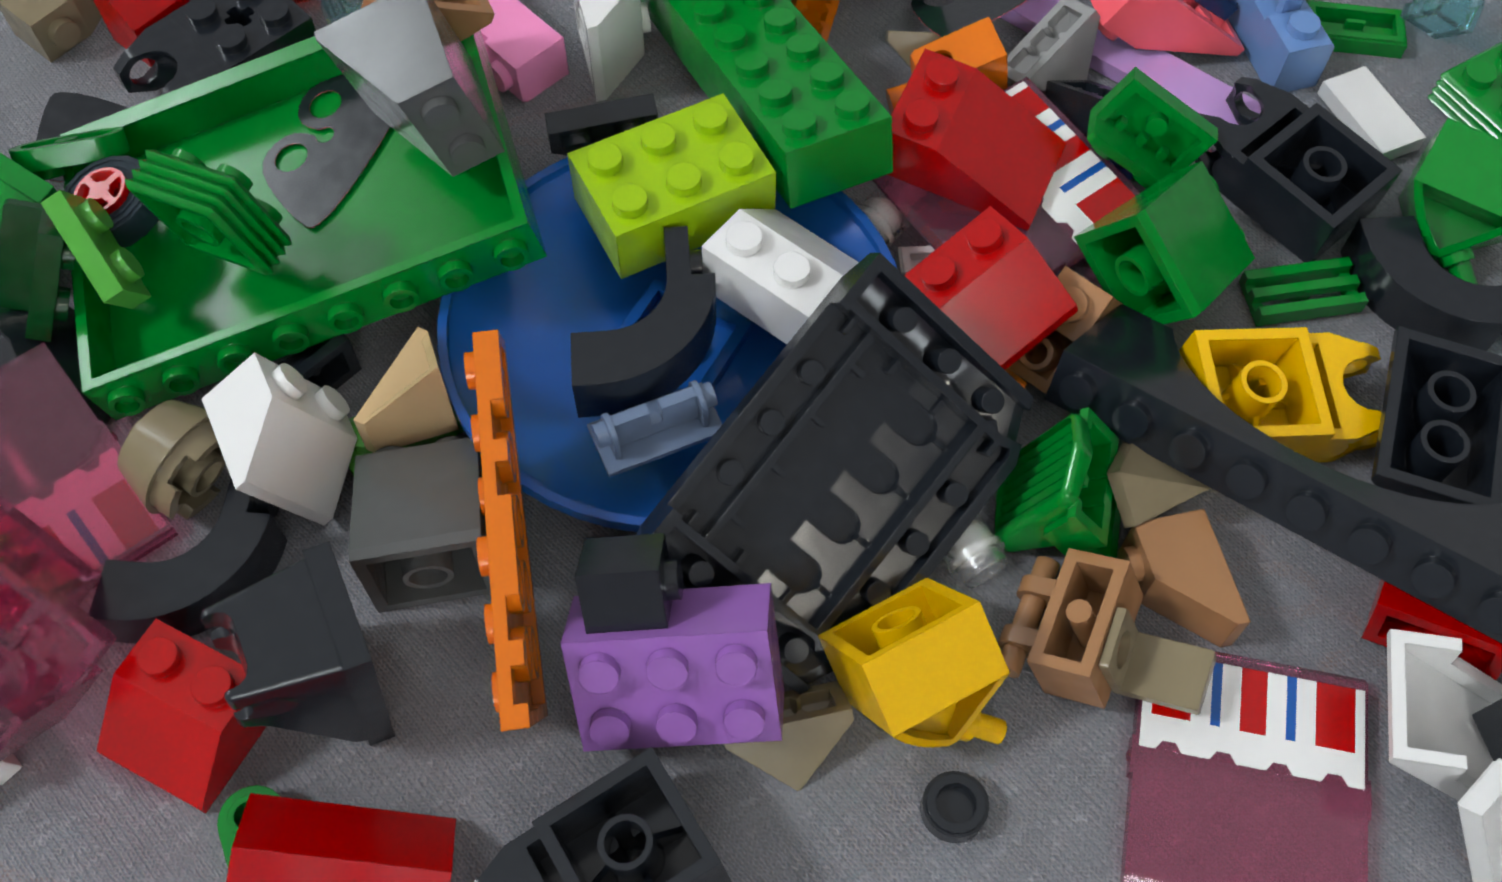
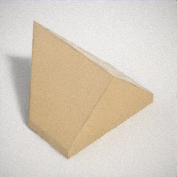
[353,327,459,453]

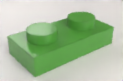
[40,190,152,309]

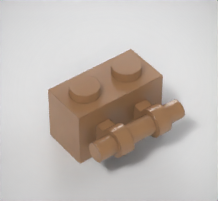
[998,548,1143,709]

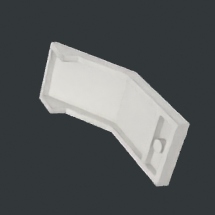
[1387,629,1502,801]

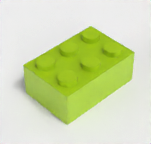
[567,93,776,279]

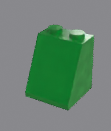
[1074,161,1255,325]

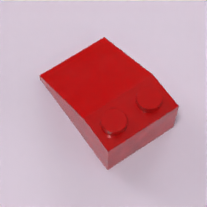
[887,48,1067,231]

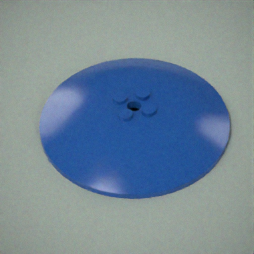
[437,157,897,532]

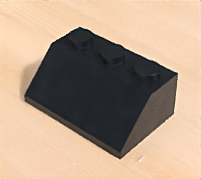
[1371,326,1502,504]

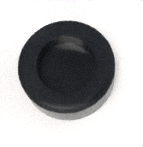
[920,771,989,843]

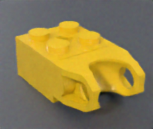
[1179,327,1381,463]

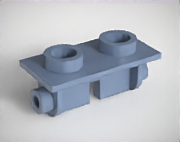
[587,380,722,478]

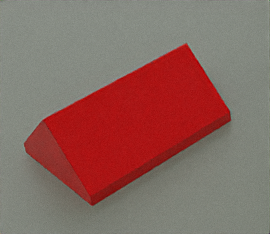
[226,793,456,882]

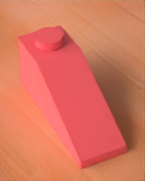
[1090,0,1245,56]

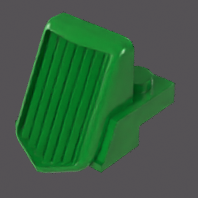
[993,407,1121,558]

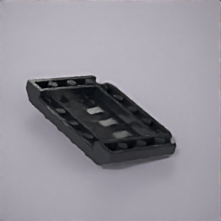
[636,253,1034,695]

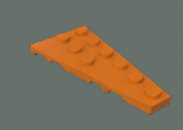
[464,329,548,732]

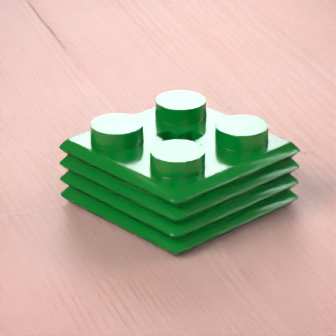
[1428,42,1502,140]
[124,148,292,275]

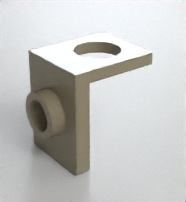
[1099,607,1217,715]

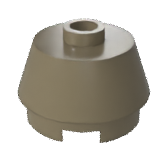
[117,400,226,520]

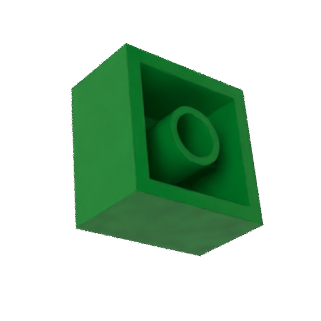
[1398,118,1502,284]

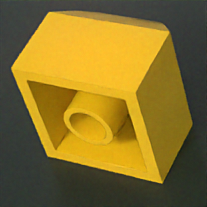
[818,578,1010,748]

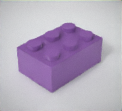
[560,583,784,752]

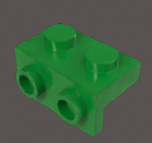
[1087,67,1218,189]

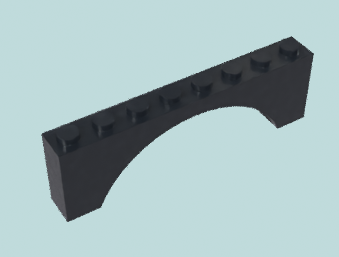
[1045,304,1502,643]

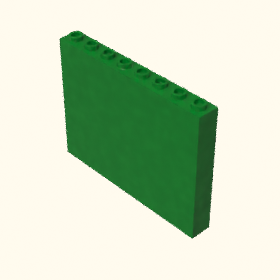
[60,30,547,420]

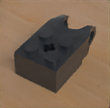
[113,0,316,96]
[1195,77,1403,262]
[473,746,732,882]

